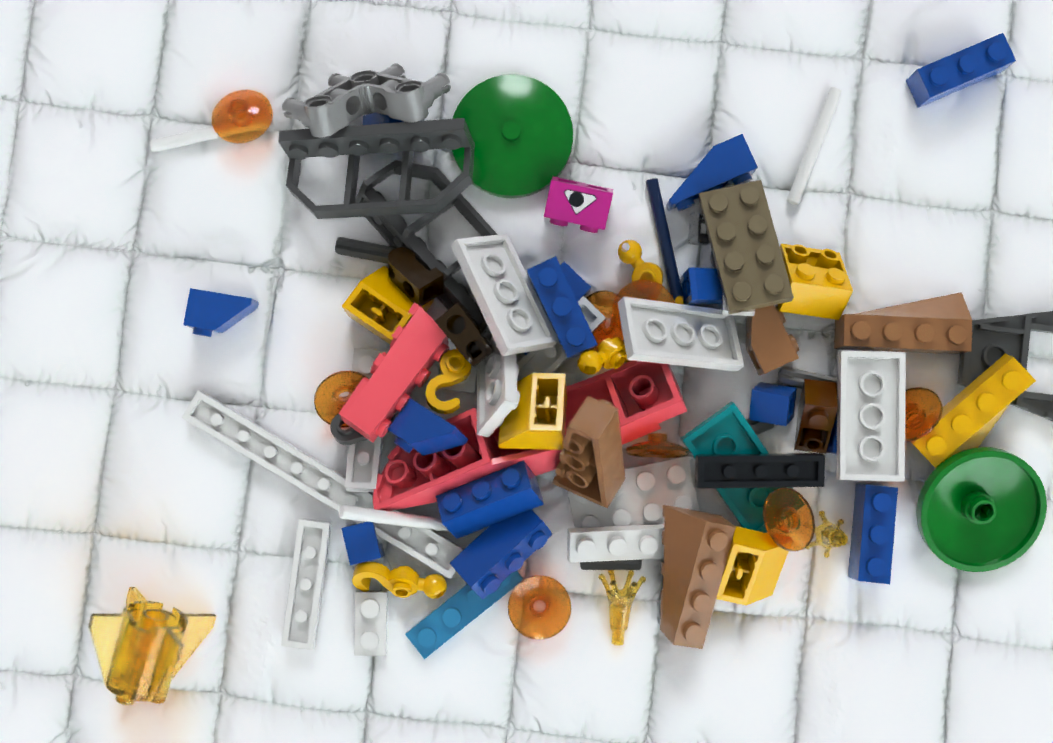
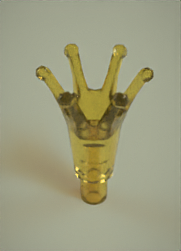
[802,511,848,558]
[598,570,646,646]

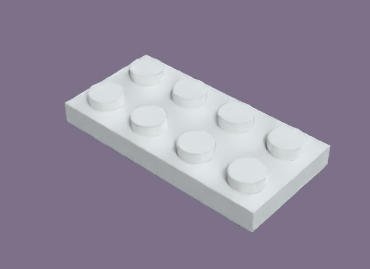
[451,234,559,356]
[618,297,744,372]
[836,350,906,482]
[567,456,700,528]

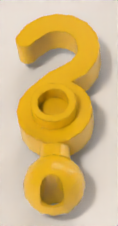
[618,240,684,304]
[577,337,632,375]
[425,348,472,415]
[352,561,447,599]

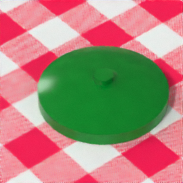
[452,74,573,198]
[916,447,1047,572]

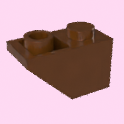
[794,379,838,454]

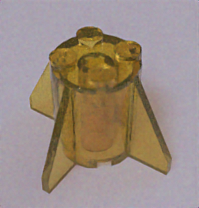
[88,587,217,705]

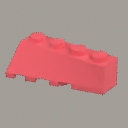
[339,302,450,443]

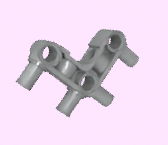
[282,63,451,137]

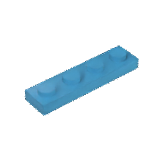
[405,571,524,659]

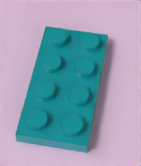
[680,402,804,533]

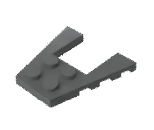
[957,311,1053,421]

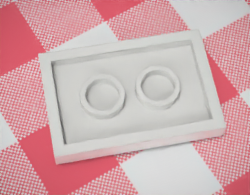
[477,337,520,438]

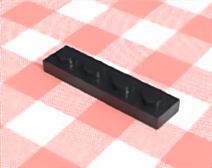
[695,453,825,489]

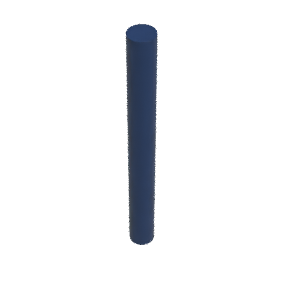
[646,178,684,301]

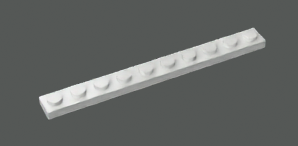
[182,390,464,579]

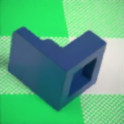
[749,382,797,426]
[341,522,385,566]

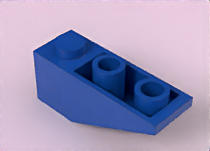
[666,133,758,212]

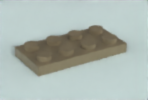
[698,180,794,315]

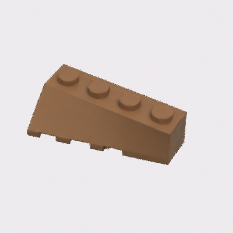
[834,292,972,354]
[552,396,625,508]
[660,505,736,649]

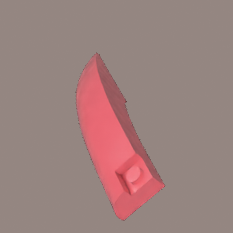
[373,360,688,511]

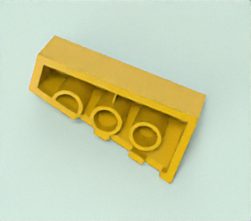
[908,353,1036,468]

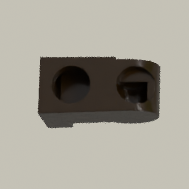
[388,247,444,306]
[435,303,495,367]

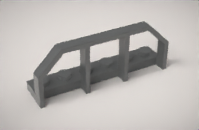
[278,118,475,219]
[355,160,498,335]

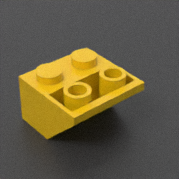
[777,244,853,320]
[342,266,434,344]
[498,373,567,450]
[716,526,792,606]

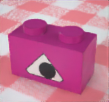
[544,176,613,233]

